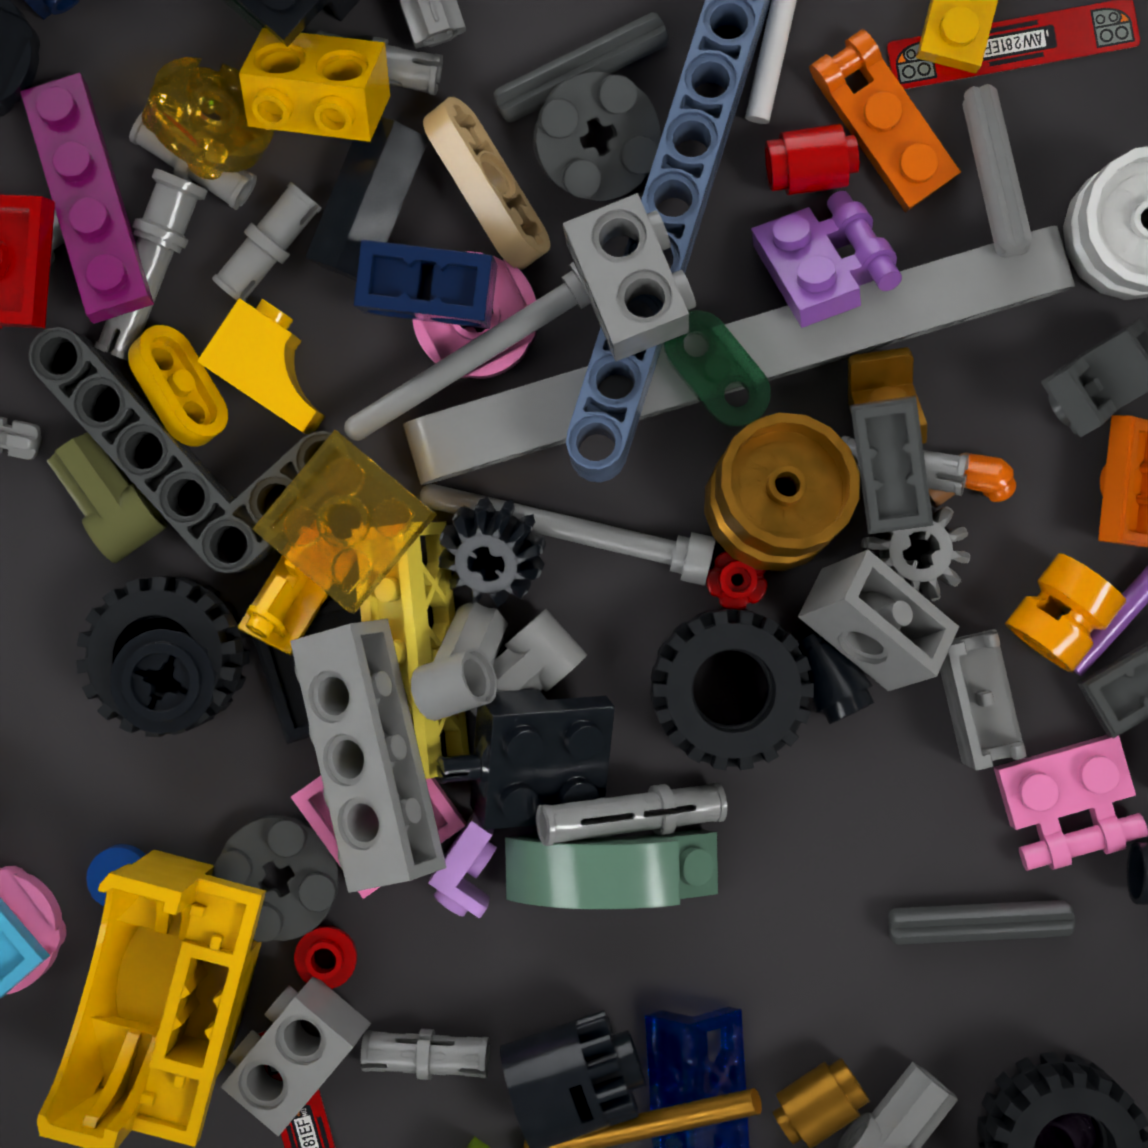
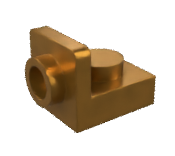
[848,347,927,444]

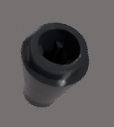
[798,632,875,725]

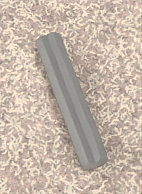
[962,84,1032,258]

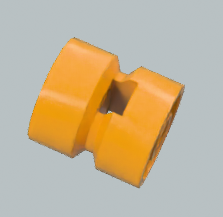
[1005,553,1126,673]

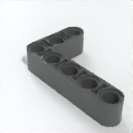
[28,327,358,573]

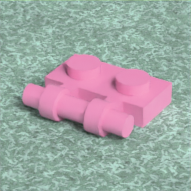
[993,735,1148,871]

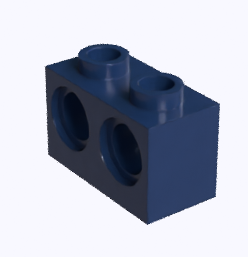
[354,240,498,329]

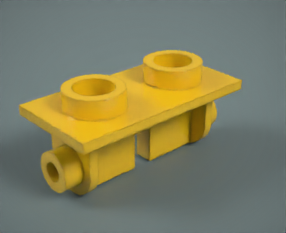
[238,519,354,656]

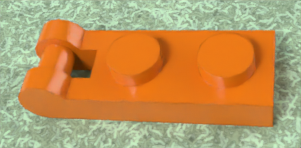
[809,29,961,213]

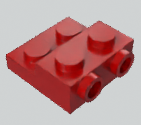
[0,195,55,329]

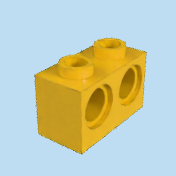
[239,28,390,142]

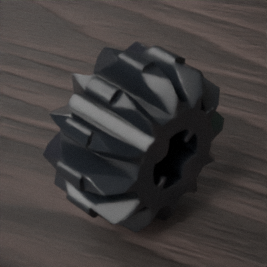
[439,496,546,608]

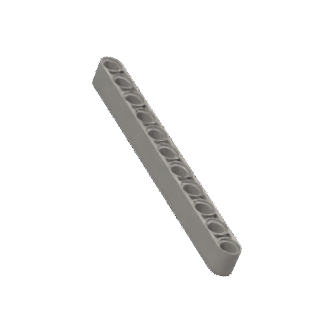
[403,226,1075,485]

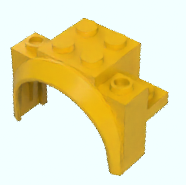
[37,849,266,1148]

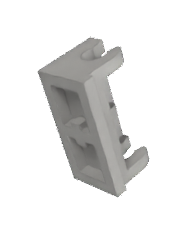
[940,629,1027,771]

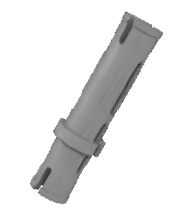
[536,782,727,846]

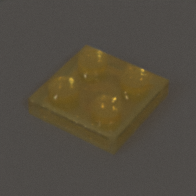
[253,430,437,613]

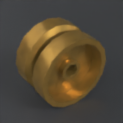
[704,413,860,571]

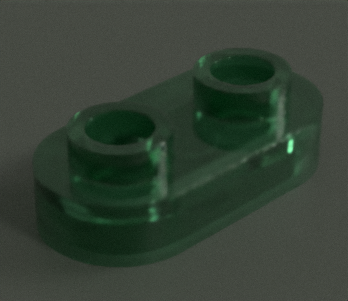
[664,310,771,427]

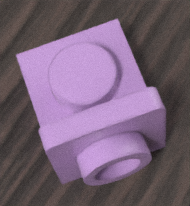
[428,813,497,918]

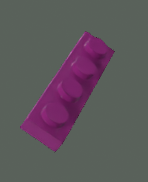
[20,72,154,324]

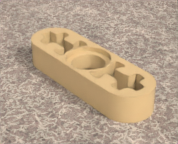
[423,97,551,270]

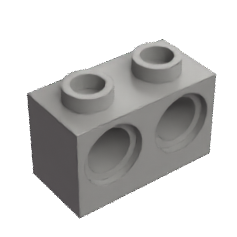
[563,193,696,362]
[221,977,371,1136]

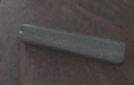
[494,12,669,122]
[887,900,1075,945]

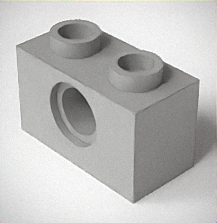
[798,549,959,691]

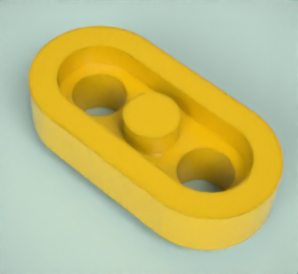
[128,325,228,447]

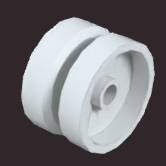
[1063,146,1148,300]

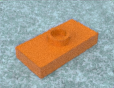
[1098,415,1148,547]

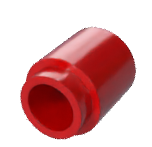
[764,124,860,196]

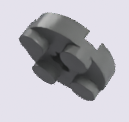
[533,72,661,201]
[213,814,341,942]

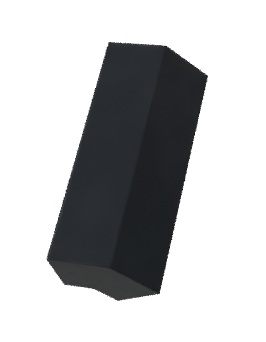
[305,117,429,282]

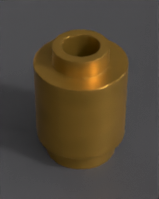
[772,1058,870,1148]

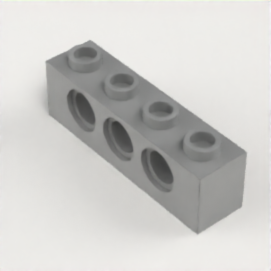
[290,618,447,893]

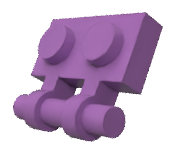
[751,191,902,328]

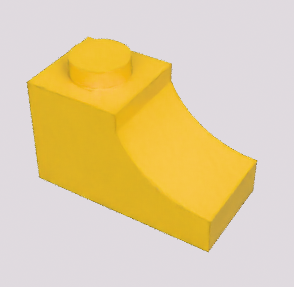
[197,298,325,435]

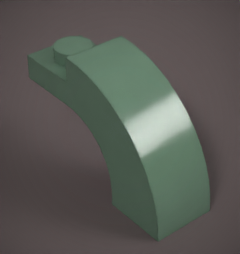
[505,829,718,909]

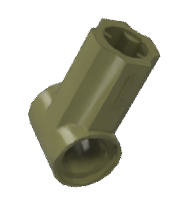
[47,432,168,564]

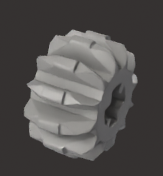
[861,503,970,601]

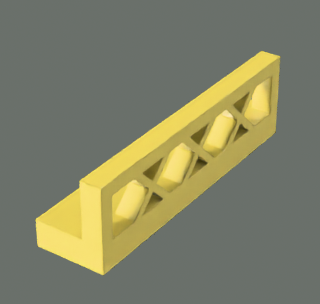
[352,521,469,779]

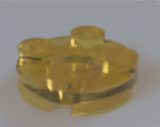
[141,57,274,180]

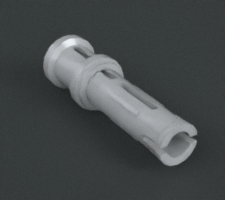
[94,168,208,361]

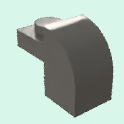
[1041,318,1148,438]

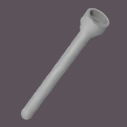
[344,262,591,441]
[420,484,715,586]

